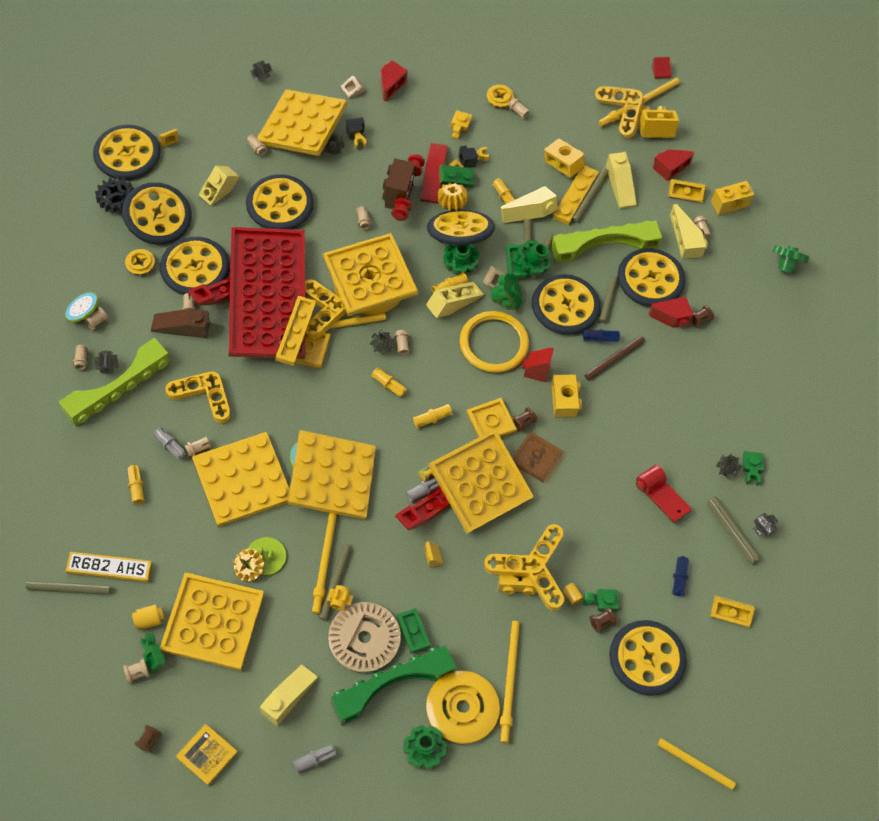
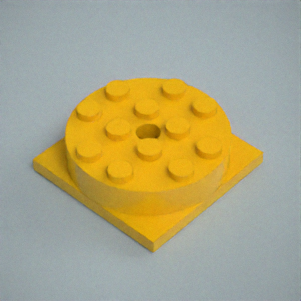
[323,233,418,316]

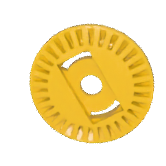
[426,671,500,744]

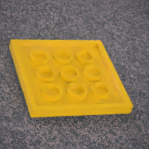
[257,89,348,156]
[428,429,534,534]
[287,430,376,520]
[192,431,290,527]
[160,572,264,671]

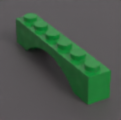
[331,645,457,726]

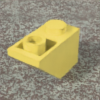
[199,165,240,206]

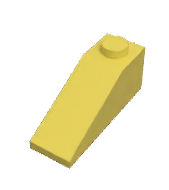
[606,152,637,209]
[500,186,558,223]
[670,204,707,259]
[426,282,484,318]
[260,665,318,727]

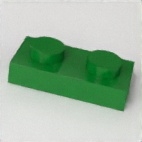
[439,165,475,187]
[505,245,527,279]
[397,608,430,654]

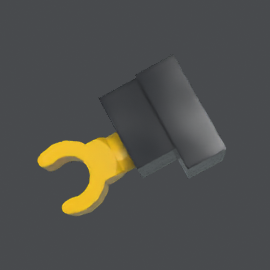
[346,117,366,149]
[458,145,490,168]

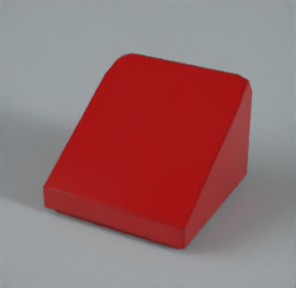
[652,57,671,79]

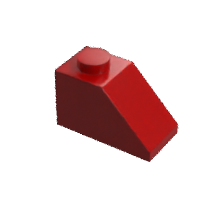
[380,60,408,102]
[653,149,695,181]
[648,297,694,328]
[522,347,554,382]

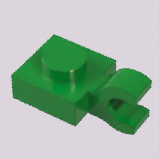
[583,589,619,612]

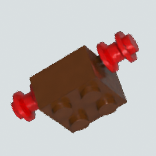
[382,154,425,221]

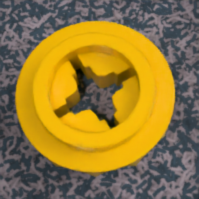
[486,85,514,109]
[125,249,155,276]
[233,549,264,581]

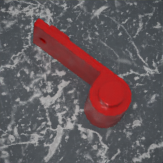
[636,465,692,523]

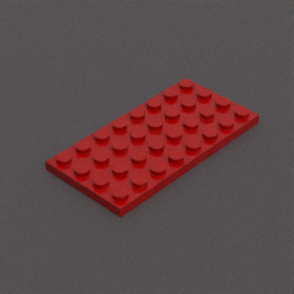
[228,227,306,359]

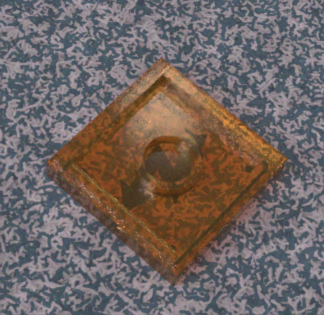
[512,431,563,483]

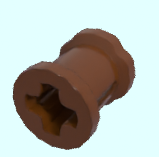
[691,305,714,328]
[512,407,537,432]
[590,608,617,633]
[134,725,162,754]

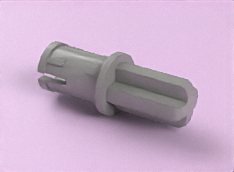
[153,427,186,460]
[406,477,439,503]
[293,745,336,774]

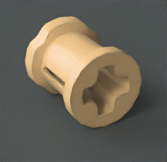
[83,306,108,330]
[123,659,149,684]

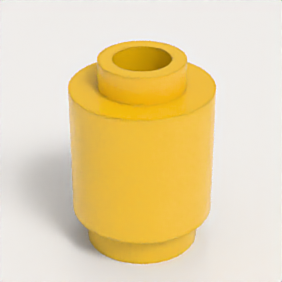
[132,604,164,630]

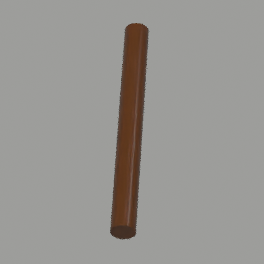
[584,336,645,380]

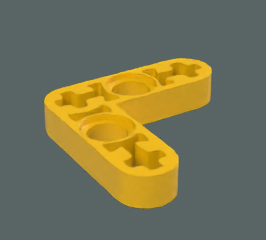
[595,86,644,139]
[305,279,346,340]
[165,371,230,424]

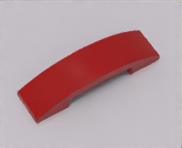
[420,143,448,204]
[188,278,230,306]
[395,486,450,531]

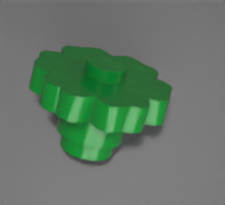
[515,240,552,276]
[443,244,480,275]
[772,245,810,273]
[490,273,522,310]
[403,725,447,770]

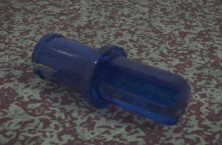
[583,328,620,343]
[672,556,689,597]

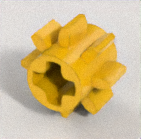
[327,585,353,611]

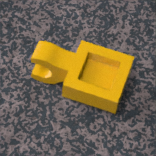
[450,110,472,139]

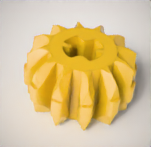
[438,183,468,211]

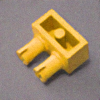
[638,106,679,138]

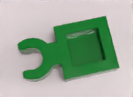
[743,451,764,485]
[141,633,165,674]

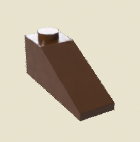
[151,309,210,338]

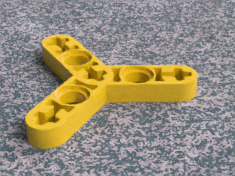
[484,524,564,611]

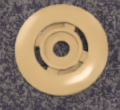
[328,602,401,673]

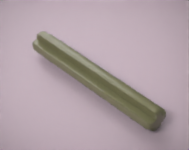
[707,496,760,564]

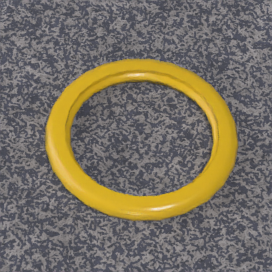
[459,311,530,373]

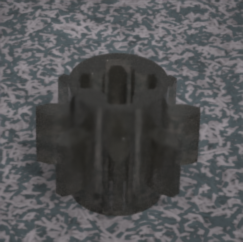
[250,60,273,81]
[325,133,345,155]
[369,330,394,355]
[94,350,119,374]
[716,453,742,479]
[753,513,779,537]

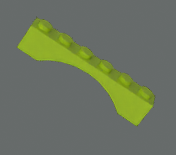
[551,220,662,264]
[59,337,170,426]

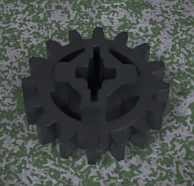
[95,176,134,214]

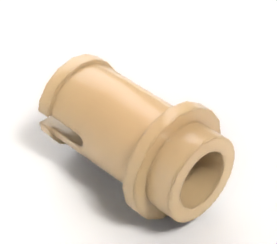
[508,98,530,119]
[246,134,267,156]
[356,206,372,230]
[694,216,711,239]
[182,293,196,310]
[394,330,410,355]
[72,345,88,370]
[184,437,211,457]

